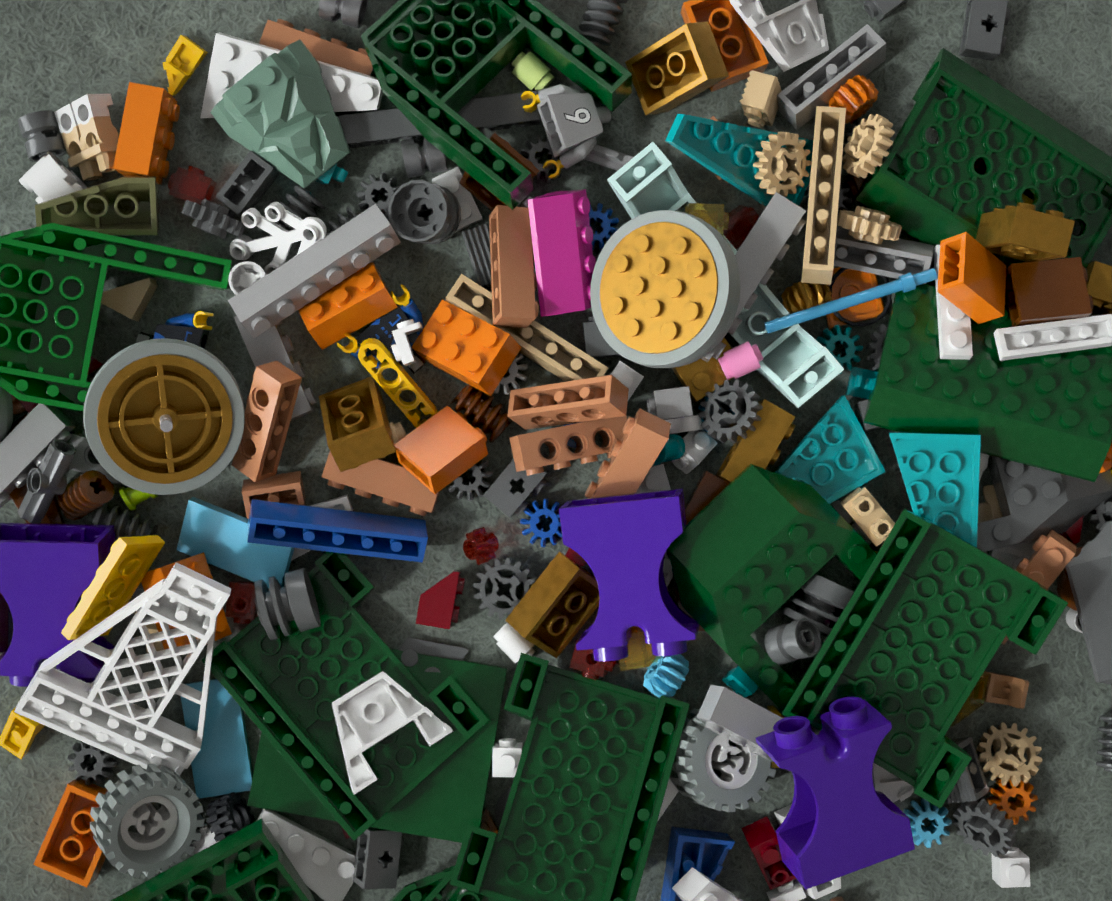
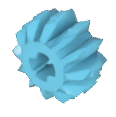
[643,654,689,698]
[903,798,952,848]

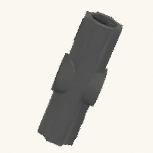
[17,439,76,524]

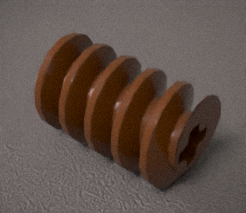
[450,384,512,443]
[58,470,115,520]

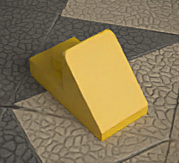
[0,707,45,759]

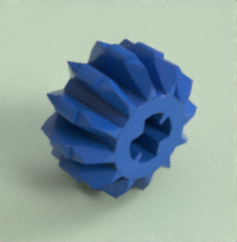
[589,203,619,251]
[520,498,562,547]

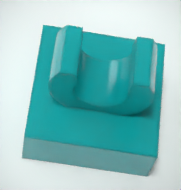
[316,164,348,185]
[846,367,878,400]
[722,666,758,698]

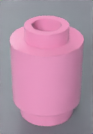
[718,341,764,380]

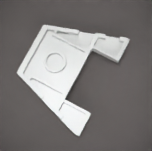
[729,0,829,72]
[332,671,453,795]

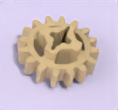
[842,114,895,178]
[753,131,811,197]
[837,206,902,244]
[976,722,1042,787]

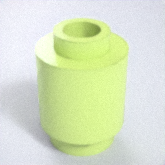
[511,51,554,91]

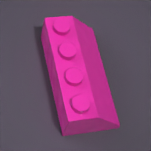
[527,189,596,317]

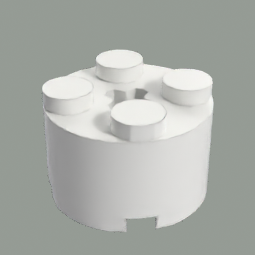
[19,152,88,203]

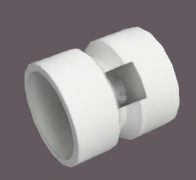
[228,261,266,295]

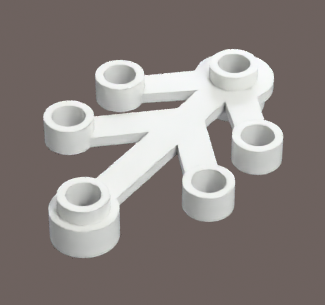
[230,202,327,275]

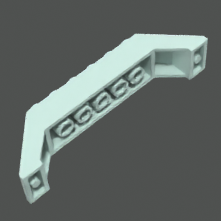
[607,142,844,408]

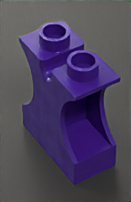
[559,489,699,661]
[0,523,121,687]
[755,697,915,890]

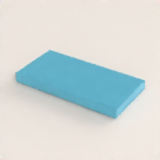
[176,497,294,588]
[181,679,253,799]

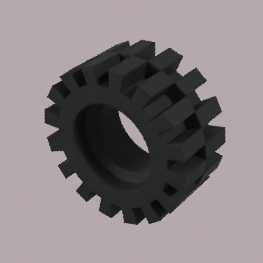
[206,792,255,842]

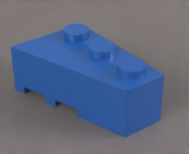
[661,827,735,901]

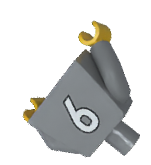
[521,84,611,179]

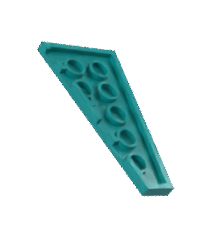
[665,114,813,207]
[774,395,886,504]
[889,432,981,547]

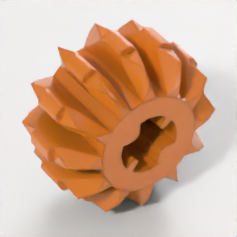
[829,75,879,124]
[986,778,1038,825]

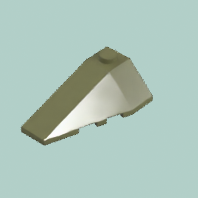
[35,176,159,235]

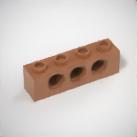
[231,361,302,483]
[507,375,629,430]
[509,416,627,476]

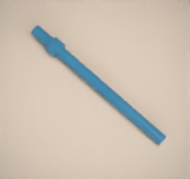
[764,268,938,334]

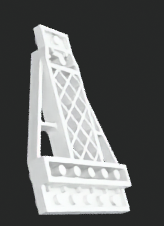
[14,562,231,776]

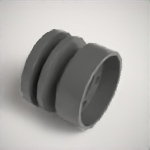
[388,180,461,244]
[254,568,321,640]
[782,574,854,636]

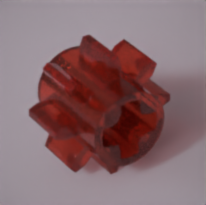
[463,527,499,565]

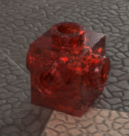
[570,638,616,680]

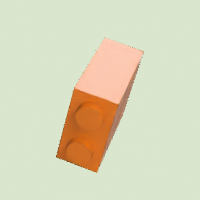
[937,232,1006,324]
[395,406,488,494]

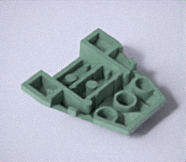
[210,39,351,188]

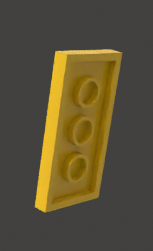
[61,535,165,640]

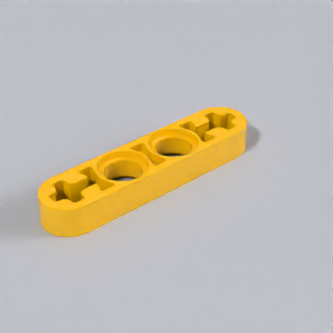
[358,338,438,428]

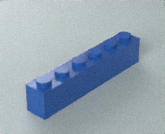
[247,499,428,562]

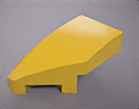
[162,35,208,96]

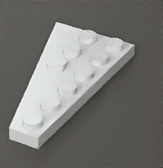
[200,32,383,118]

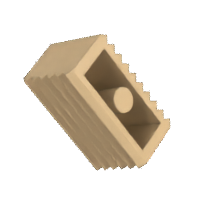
[740,70,782,128]

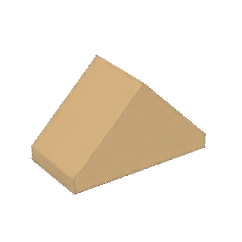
[101,278,157,322]

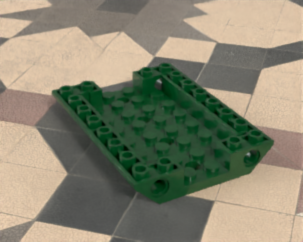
[854,48,1112,295]

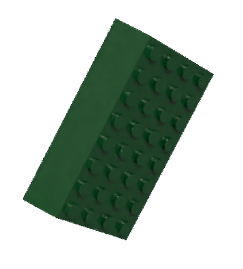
[863,278,1112,482]
[782,509,1068,809]
[201,552,489,841]
[450,653,690,901]

